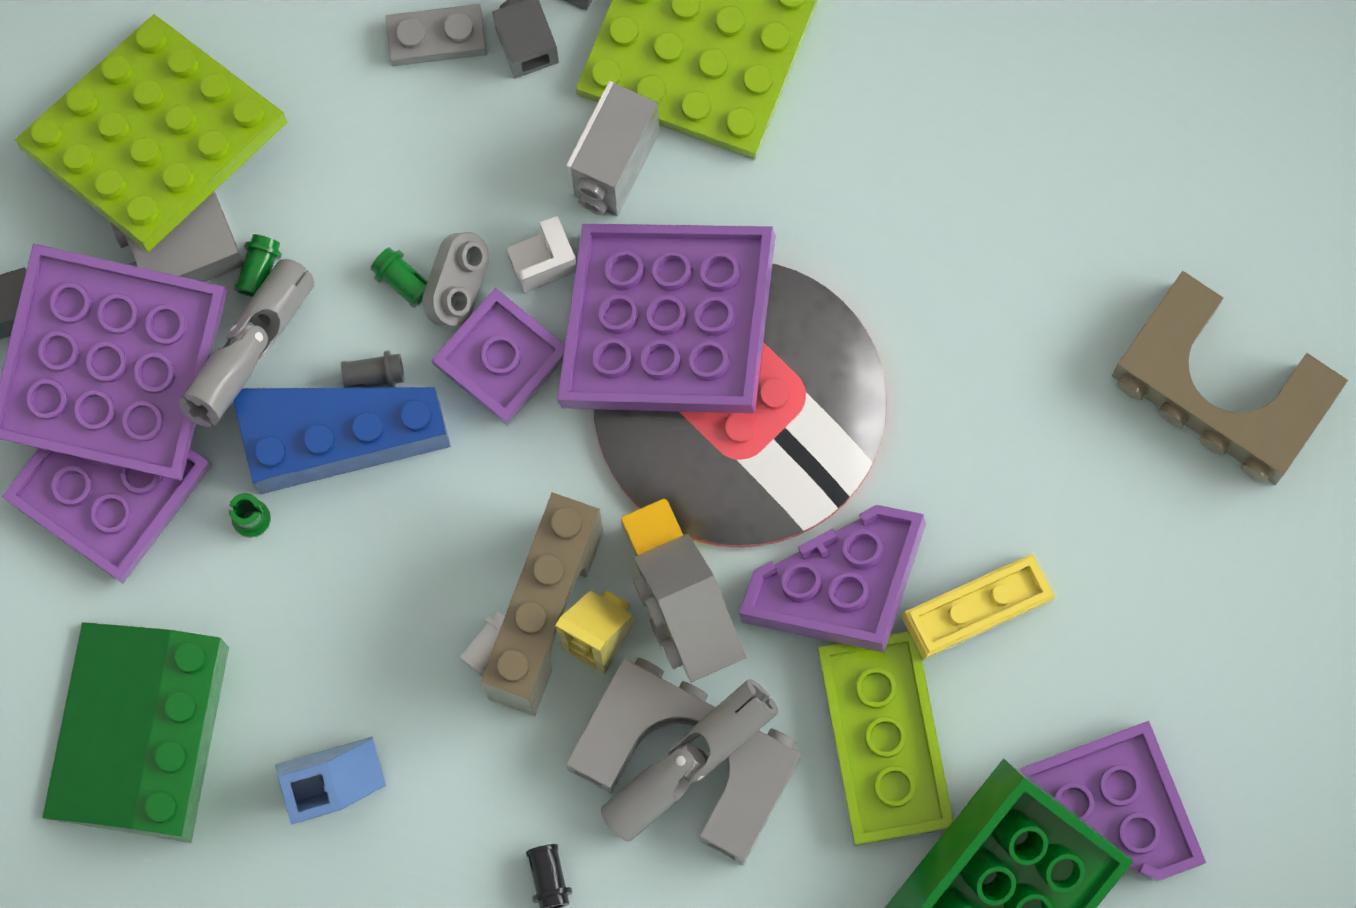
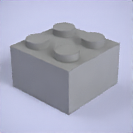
[632,533,746,683]

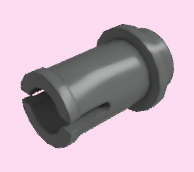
[341,350,405,388]

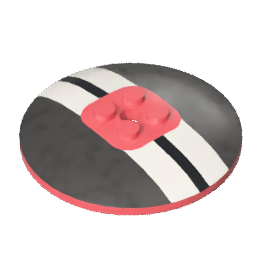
[593,264,887,548]

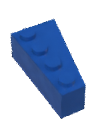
[234,387,451,495]

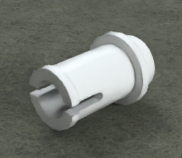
[459,610,505,676]

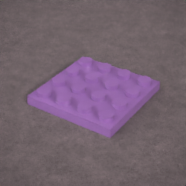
[557,224,776,414]
[0,243,228,481]

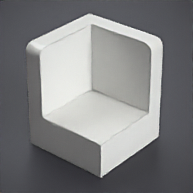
[507,215,577,293]

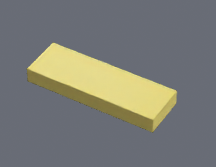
[901,554,1055,660]

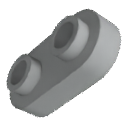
[422,232,489,326]

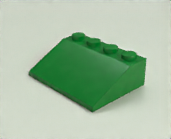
[42,622,229,843]
[885,758,1134,908]

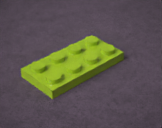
[817,631,953,846]

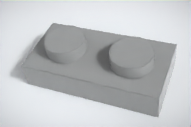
[386,4,487,66]

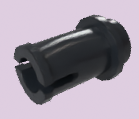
[526,844,572,908]

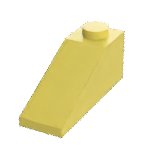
[555,590,635,674]

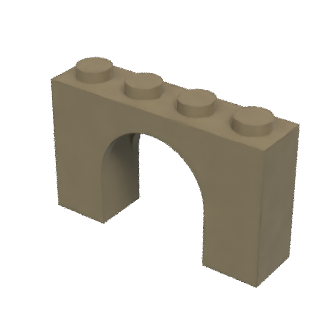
[1112,270,1348,485]
[481,492,603,716]

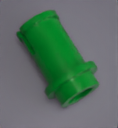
[234,234,282,297]
[370,247,428,308]
[229,493,271,538]

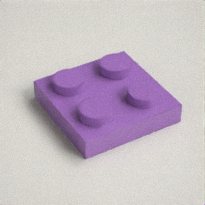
[432,288,565,425]

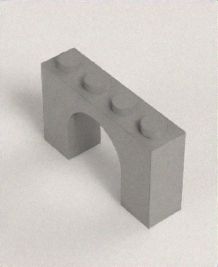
[566,657,802,865]

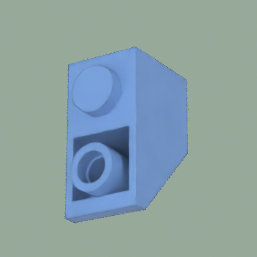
[275,737,386,825]

